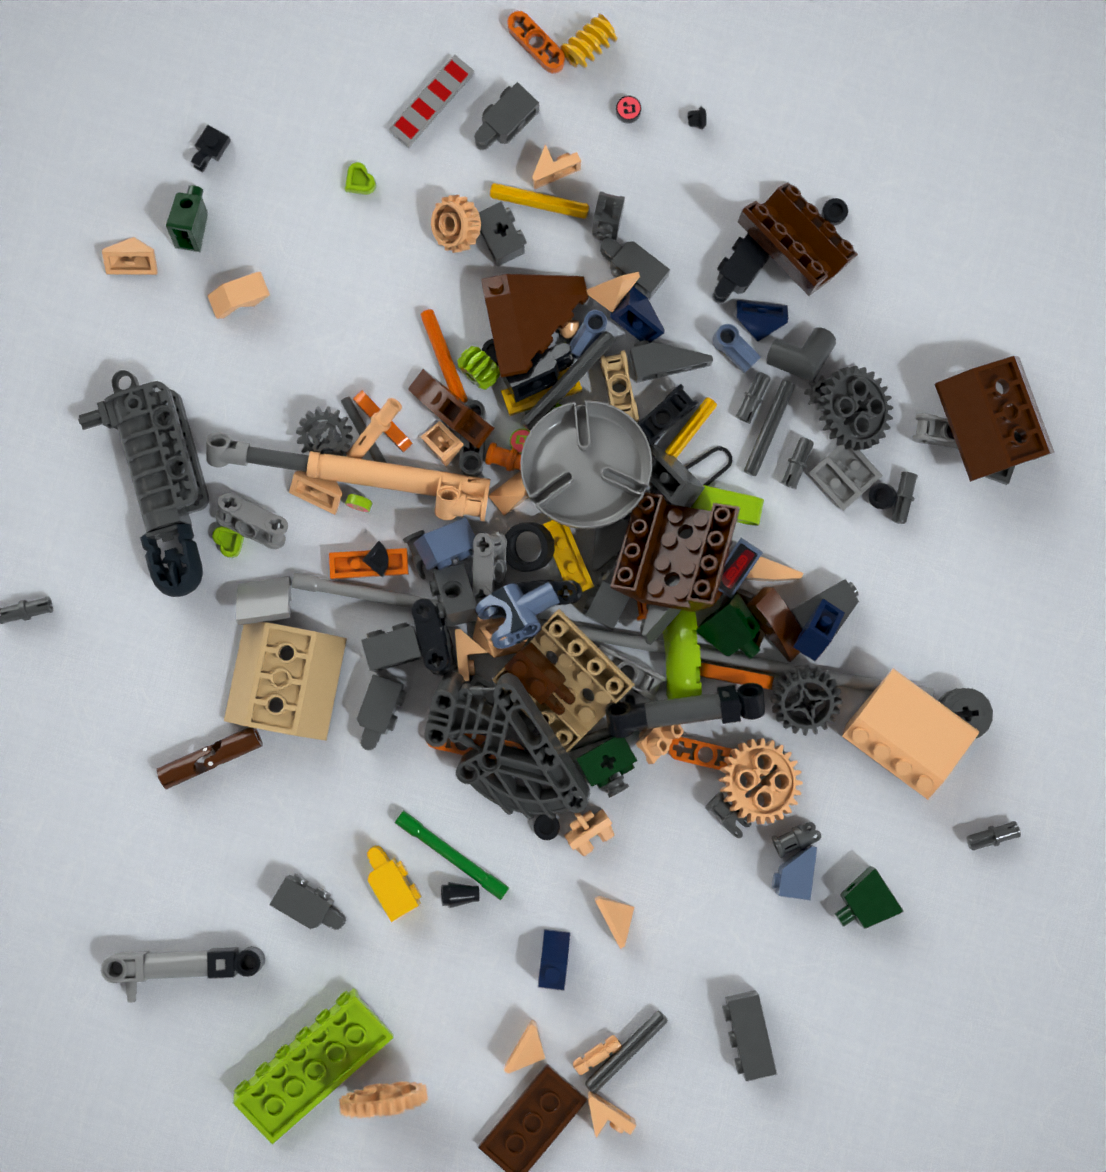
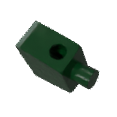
[166,185,208,252]
[696,593,761,660]
[834,866,904,929]

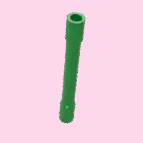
[395,810,510,900]

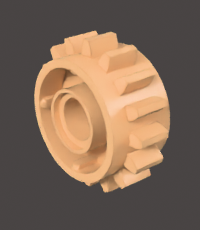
[431,195,481,253]

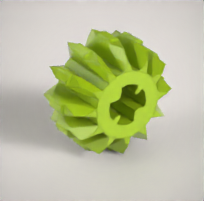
[457,346,500,390]

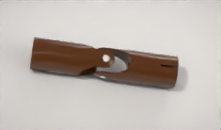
[156,727,263,790]

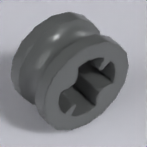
[603,775,629,798]

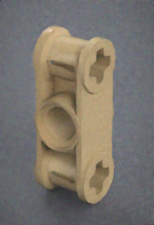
[600,350,639,422]

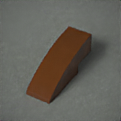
[746,587,802,662]

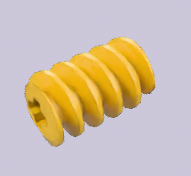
[561,13,617,68]

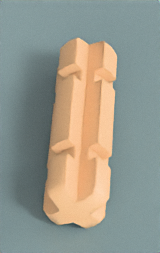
[572,1035,622,1075]

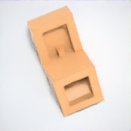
[207,272,270,319]

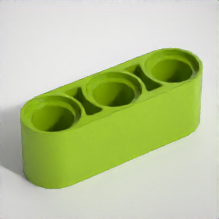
[691,485,764,526]

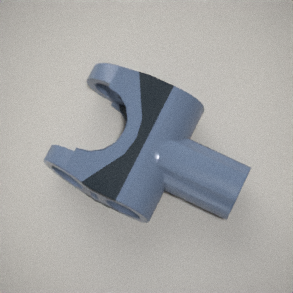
[476,582,560,649]

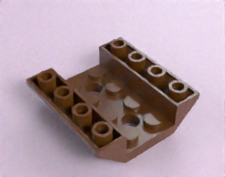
[738,182,858,296]
[934,356,1055,482]
[610,492,740,612]

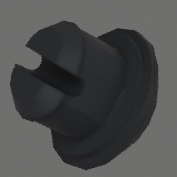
[688,106,706,130]

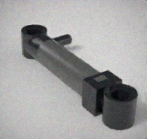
[605,683,765,738]

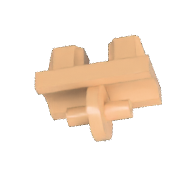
[636,724,684,764]
[564,809,615,856]

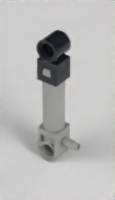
[101,946,265,1002]

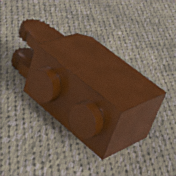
[504,642,576,716]

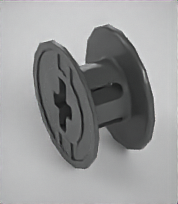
[938,688,993,739]

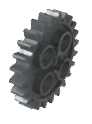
[817,366,894,451]

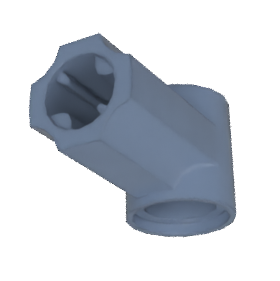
[569,310,607,359]
[712,324,761,373]

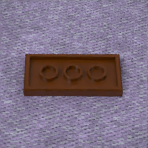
[478,1064,588,1172]

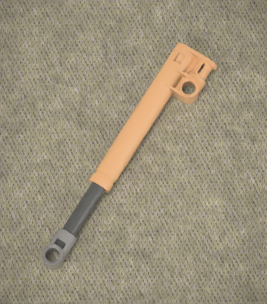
[206,432,491,522]

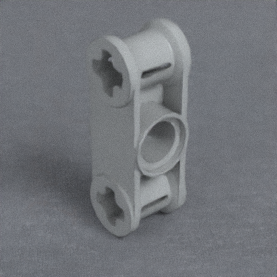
[912,414,958,448]
[216,493,288,549]
[472,531,507,605]
[598,645,667,702]

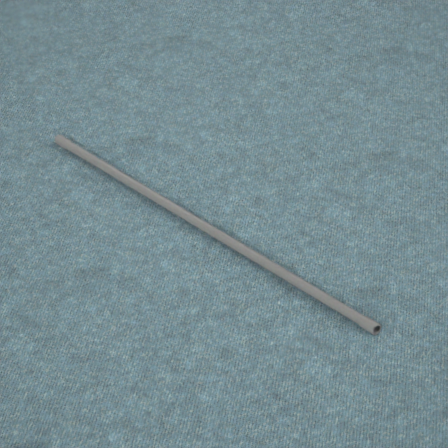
[292,573,934,697]

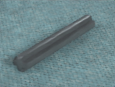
[744,380,795,476]
[585,1011,668,1093]

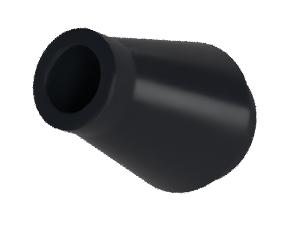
[441,882,480,908]

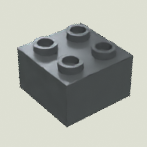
[361,622,423,672]

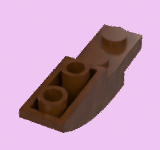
[408,369,494,448]

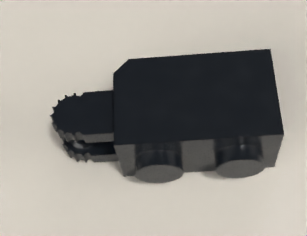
[712,233,770,304]
[503,343,574,403]

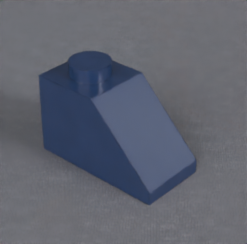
[610,286,665,343]
[793,599,845,661]
[538,929,570,990]

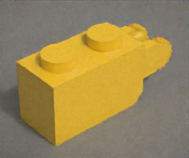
[367,845,422,922]

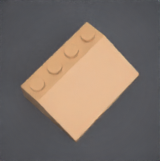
[842,668,979,800]

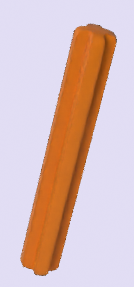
[421,309,468,403]

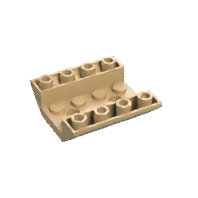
[492,609,635,752]
[224,622,347,741]

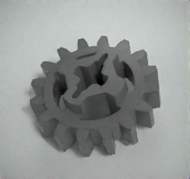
[296,406,353,456]

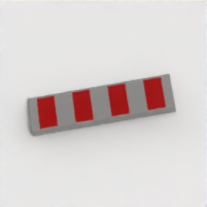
[389,55,474,148]

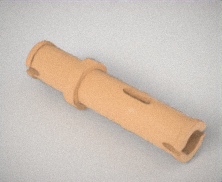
[346,398,402,459]

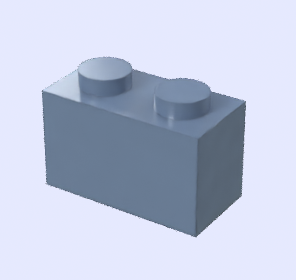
[414,517,476,570]

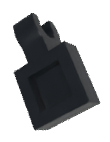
[191,125,231,173]

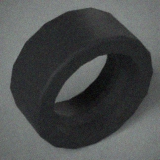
[505,522,555,572]

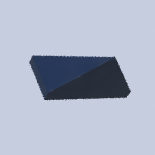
[736,300,788,342]

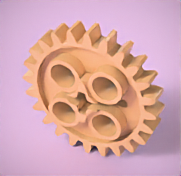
[718,738,803,825]
[339,1082,428,1118]

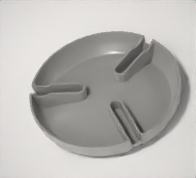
[520,401,652,529]

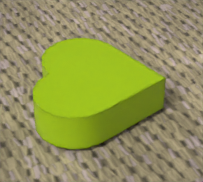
[345,162,376,195]
[212,526,244,558]

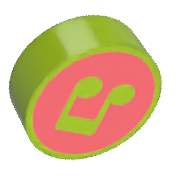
[510,428,530,455]
[345,494,373,512]

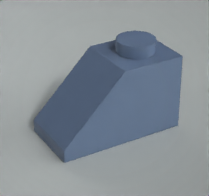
[772,845,817,900]

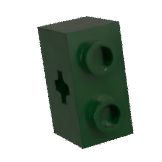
[576,737,637,788]

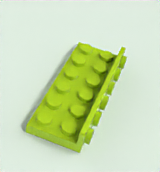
[233,988,394,1144]

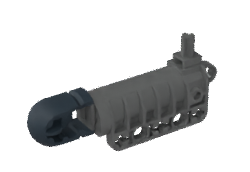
[78,370,209,597]

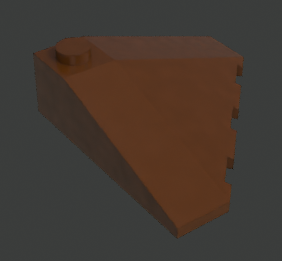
[481,274,589,378]

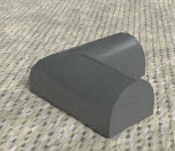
[767,327,836,382]

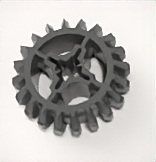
[770,665,842,736]

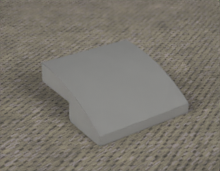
[809,444,883,511]
[236,576,292,625]

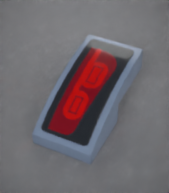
[718,538,763,598]

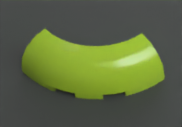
[663,610,702,700]

